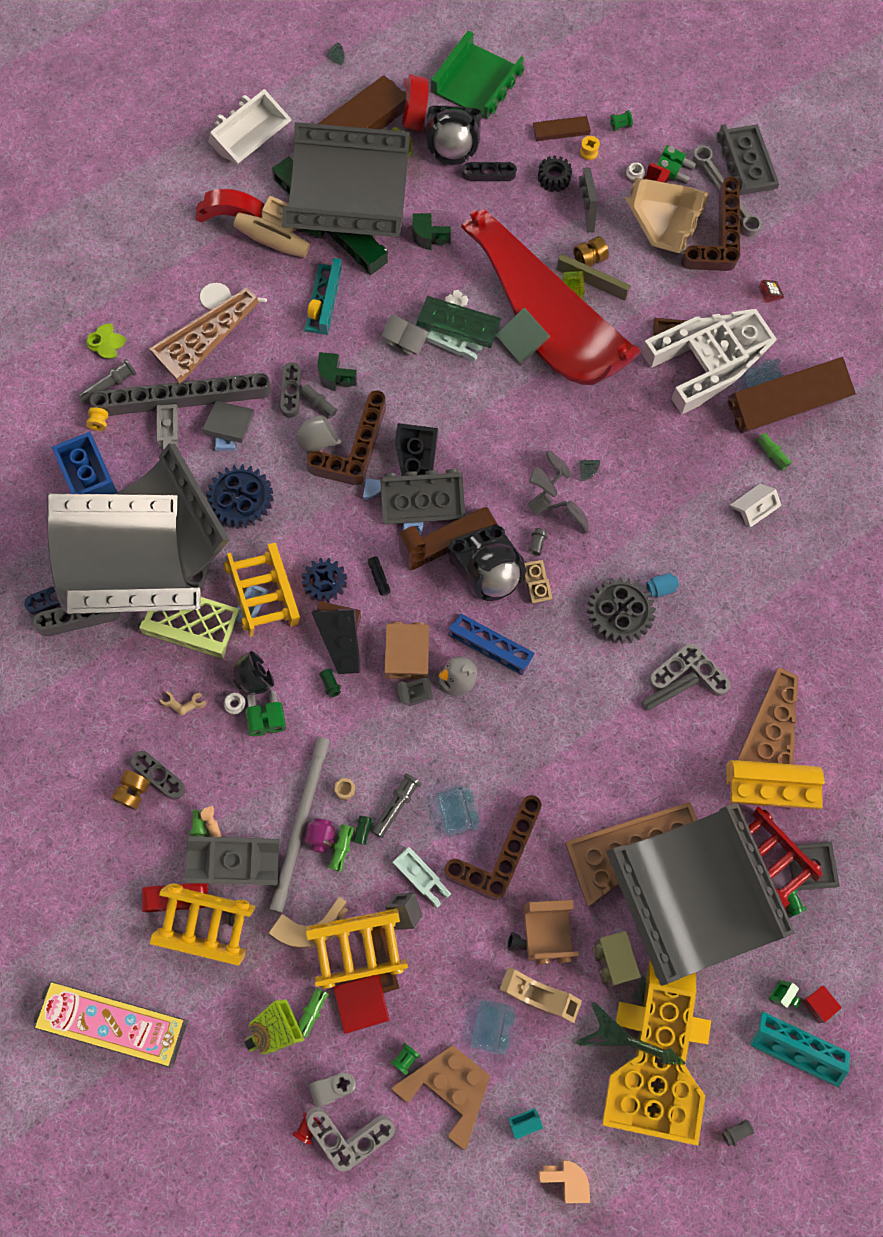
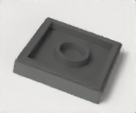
[203,401,254,443]
[787,842,840,891]

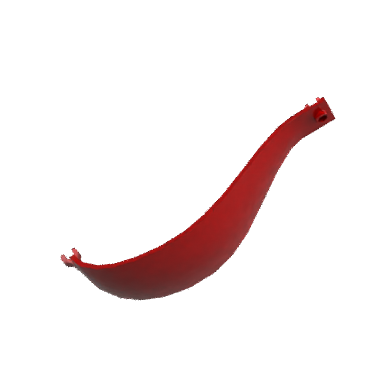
[461,209,642,385]

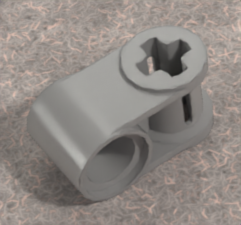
[308,1073,356,1107]

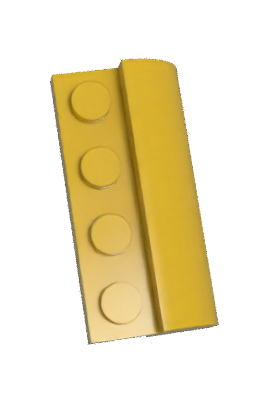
[726,760,825,810]

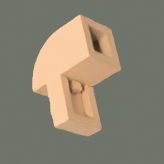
[538,1160,590,1203]

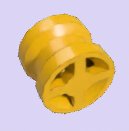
[580,136,600,160]
[86,407,109,431]

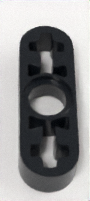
[463,162,517,181]

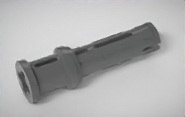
[78,359,137,405]
[371,773,422,838]

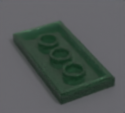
[416,296,501,348]

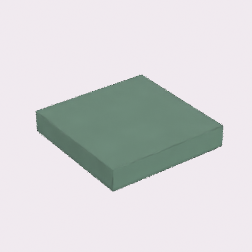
[496,308,550,364]

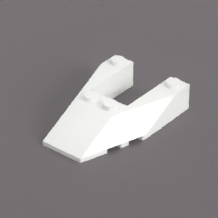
[642,309,777,415]

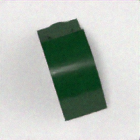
[413,213,451,250]
[317,352,357,391]

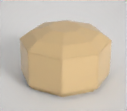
[334,778,356,801]

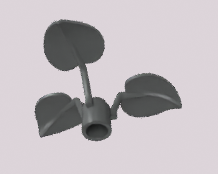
[528,450,589,534]

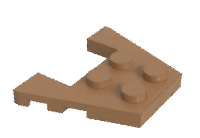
[392,1045,490,1151]

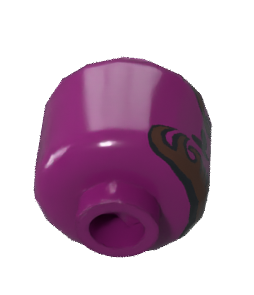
[305,818,336,853]

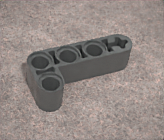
[33,607,120,636]

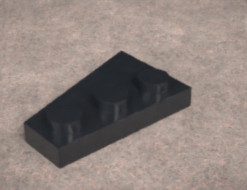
[311,608,361,674]

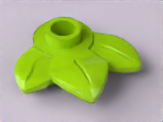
[86,323,126,359]

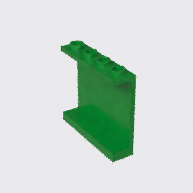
[431,30,525,120]

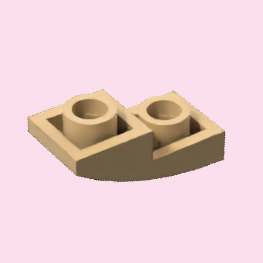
[525,560,552,603]

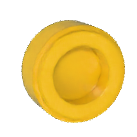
[307,299,322,320]

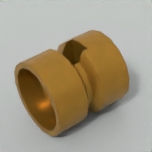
[573,236,609,267]
[110,770,151,810]

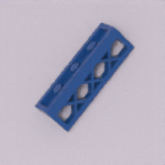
[448,614,535,675]

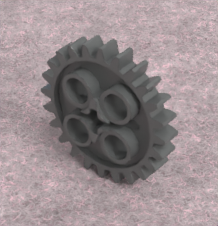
[587,577,656,644]

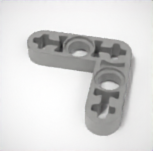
[649,644,730,696]
[306,1107,395,1171]

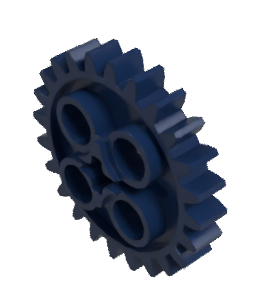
[206,464,274,529]

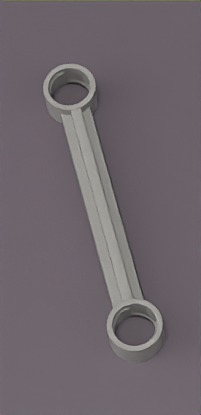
[692,146,762,237]

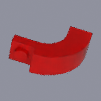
[402,74,429,131]
[195,189,264,222]

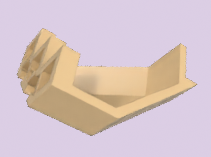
[625,177,710,253]

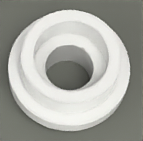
[626,163,645,181]
[224,693,246,714]

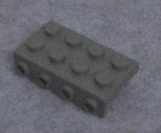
[717,124,779,195]
[380,469,465,525]

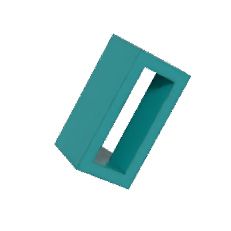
[508,1108,543,1140]

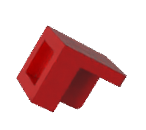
[644,163,670,183]
[801,986,842,1023]

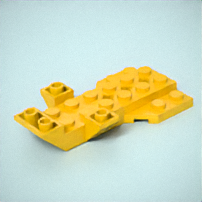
[602,959,711,1146]

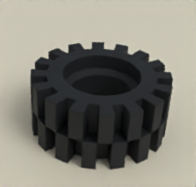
[538,155,572,192]

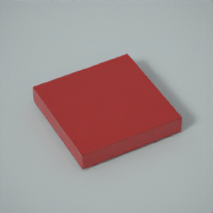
[333,974,390,1034]

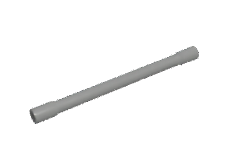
[269,737,330,913]

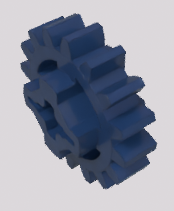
[301,558,347,603]

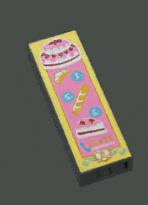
[33,981,188,1068]

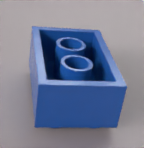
[52,431,117,494]

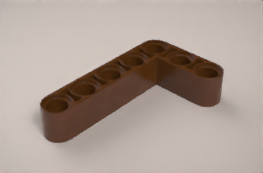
[681,177,740,271]
[307,390,386,485]
[399,507,498,570]
[444,795,542,901]

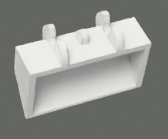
[208,89,291,164]

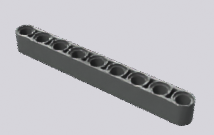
[90,373,271,416]

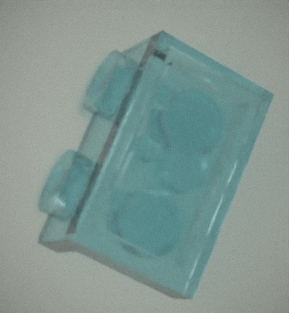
[741,358,784,389]
[437,786,480,837]
[471,999,515,1055]

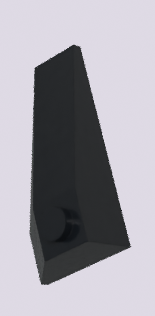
[395,423,439,476]

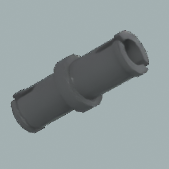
[300,384,338,419]

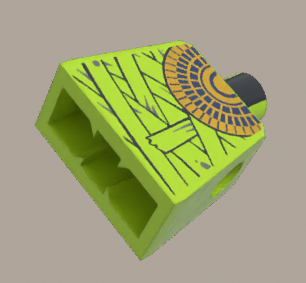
[245,999,305,1055]

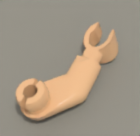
[201,806,222,837]

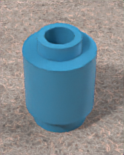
[646,572,679,598]

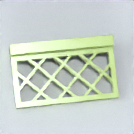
[140,597,240,659]

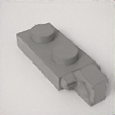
[157,404,179,450]

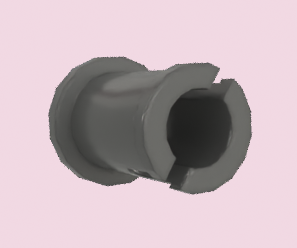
[528,528,548,556]
[722,1119,754,1147]

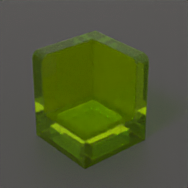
[562,271,585,299]

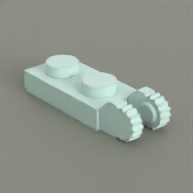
[426,322,483,361]
[392,847,451,908]

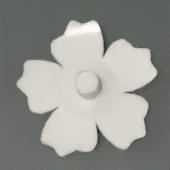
[445,290,469,313]

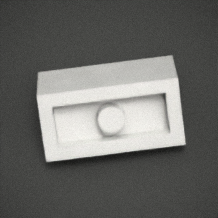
[730,484,782,527]

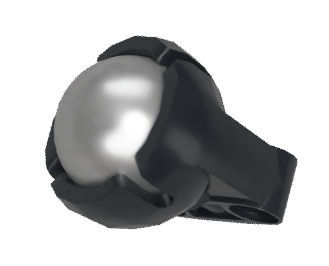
[426,105,482,165]
[449,525,526,601]

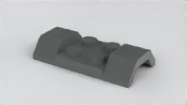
[185,836,280,885]

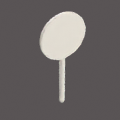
[200,283,267,309]

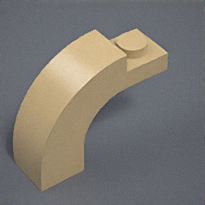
[269,897,348,949]
[499,967,582,1023]

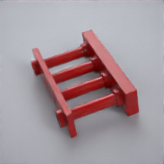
[748,806,823,909]

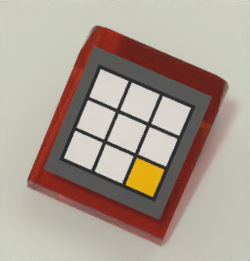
[759,279,784,303]

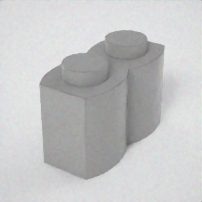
[381,314,429,355]

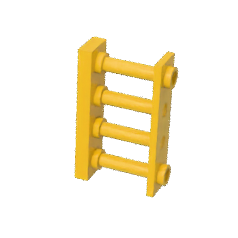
[223,542,300,637]
[150,883,255,966]
[306,908,408,989]

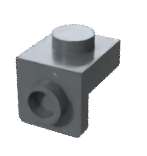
[397,677,433,706]

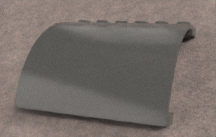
[282,122,410,237]
[115,443,230,582]
[47,493,201,614]
[606,803,795,986]

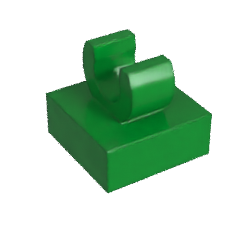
[769,980,802,1008]

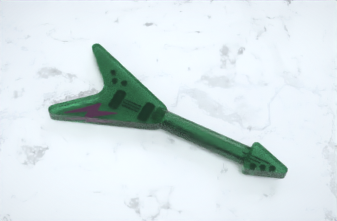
[576,1002,686,1065]

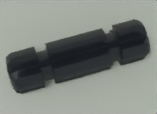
[368,556,391,596]

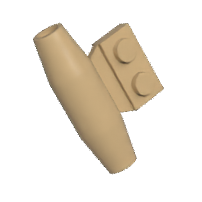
[233,196,310,258]

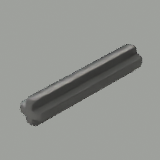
[641,672,699,711]

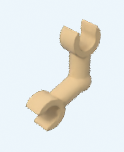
[159,692,207,715]

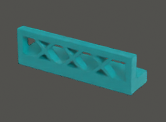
[305,258,342,335]
[750,1012,850,1087]

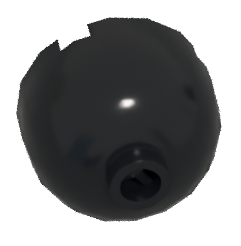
[233,651,274,695]

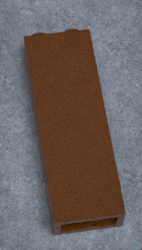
[318,75,406,130]
[728,357,856,434]

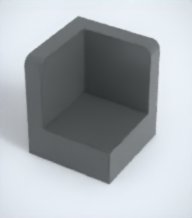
[385,892,422,930]

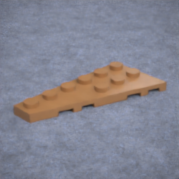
[149,288,259,384]
[737,667,798,810]
[565,802,697,908]

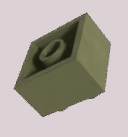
[592,931,641,988]

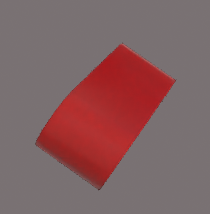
[142,883,208,912]

